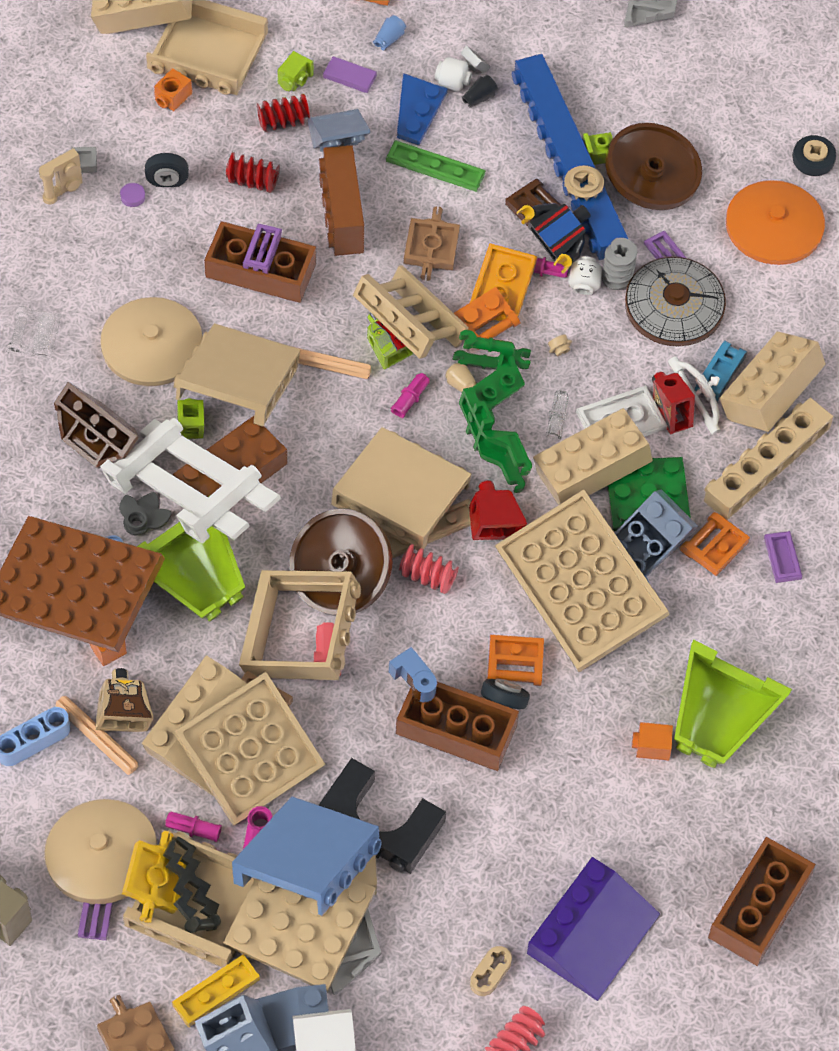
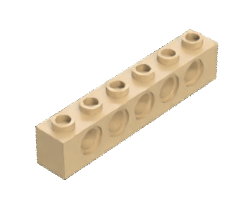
[704,397,833,520]

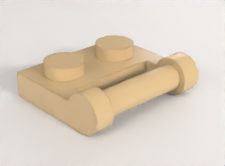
[39,148,83,205]

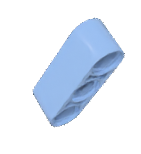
[0,707,70,766]

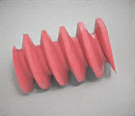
[399,544,459,594]
[485,1006,545,1051]

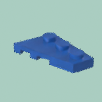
[397,73,447,146]

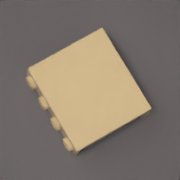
[146,0,268,95]
[174,323,300,426]
[331,427,471,551]
[123,830,255,968]

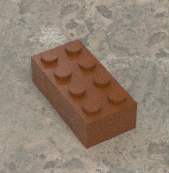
[319,145,364,256]
[204,221,316,303]
[173,416,288,497]
[396,681,519,771]
[708,836,816,966]

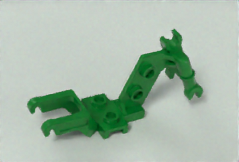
[452,330,532,493]

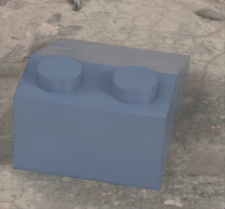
[256,984,329,1051]

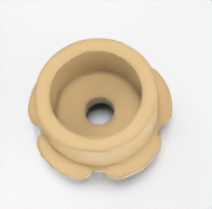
[548,334,572,356]

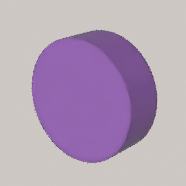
[120,183,145,207]

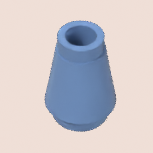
[373,15,406,51]

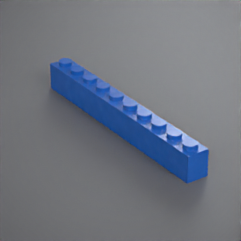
[512,54,628,260]

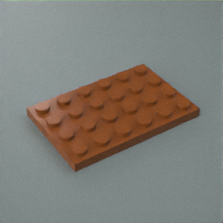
[0,516,165,653]

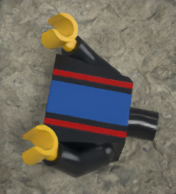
[516,203,591,273]

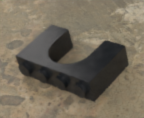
[318,757,446,874]

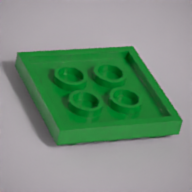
[607,457,691,532]

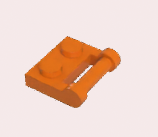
[454,287,521,350]
[679,512,750,576]
[487,635,544,686]

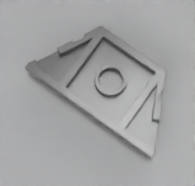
[624,0,677,27]
[331,909,381,995]

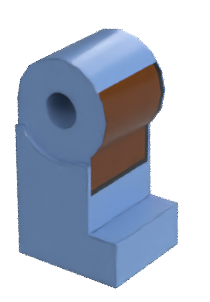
[388,647,437,702]

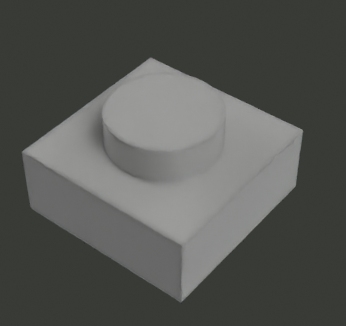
[460,46,491,73]
[72,147,97,173]

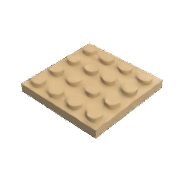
[173,672,326,826]
[223,878,376,993]

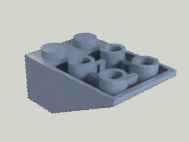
[308,109,371,152]
[615,489,699,576]
[195,995,278,1051]

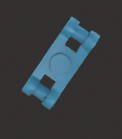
[695,340,748,401]

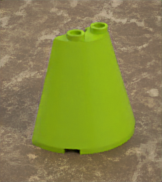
[137,495,245,622]
[674,640,792,768]

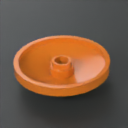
[726,180,825,265]

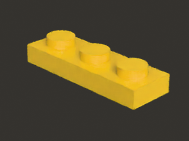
[172,954,260,1028]

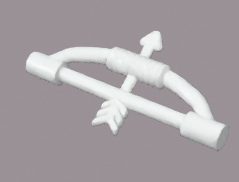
[668,357,721,435]

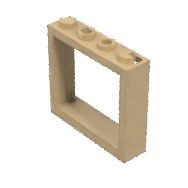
[239,570,361,680]

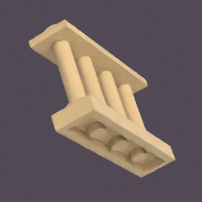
[353,265,469,359]

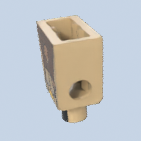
[95,668,153,732]

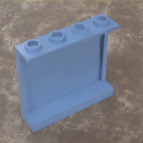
[232,797,381,916]

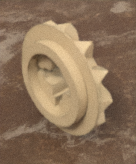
[564,166,604,201]

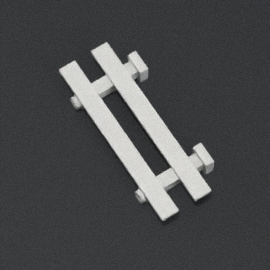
[100,418,281,544]

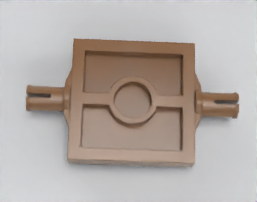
[403,206,460,281]
[97,995,175,1051]

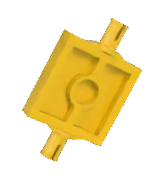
[122,831,187,923]

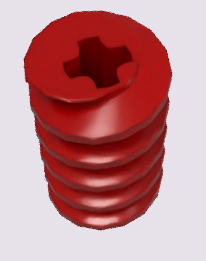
[257,94,310,132]
[226,152,280,193]

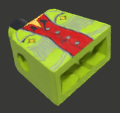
[367,313,414,370]

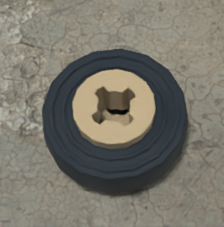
[792,135,836,176]

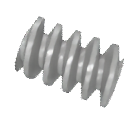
[602,238,637,290]

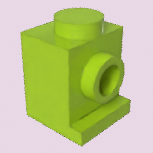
[278,51,314,92]
[582,132,613,165]
[177,398,204,439]

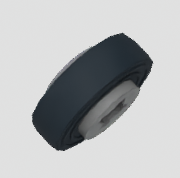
[145,153,189,187]
[481,679,530,709]

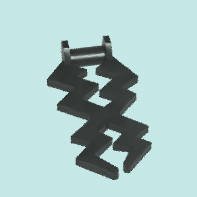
[163,837,221,933]

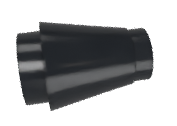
[462,75,498,108]

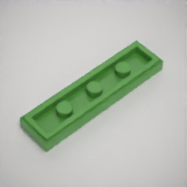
[386,140,486,192]

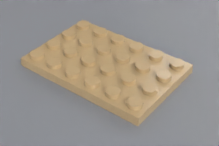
[495,490,670,672]

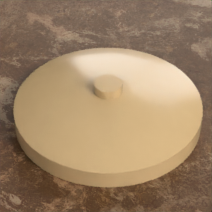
[100,297,202,386]
[45,799,158,904]

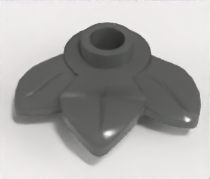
[119,492,171,535]

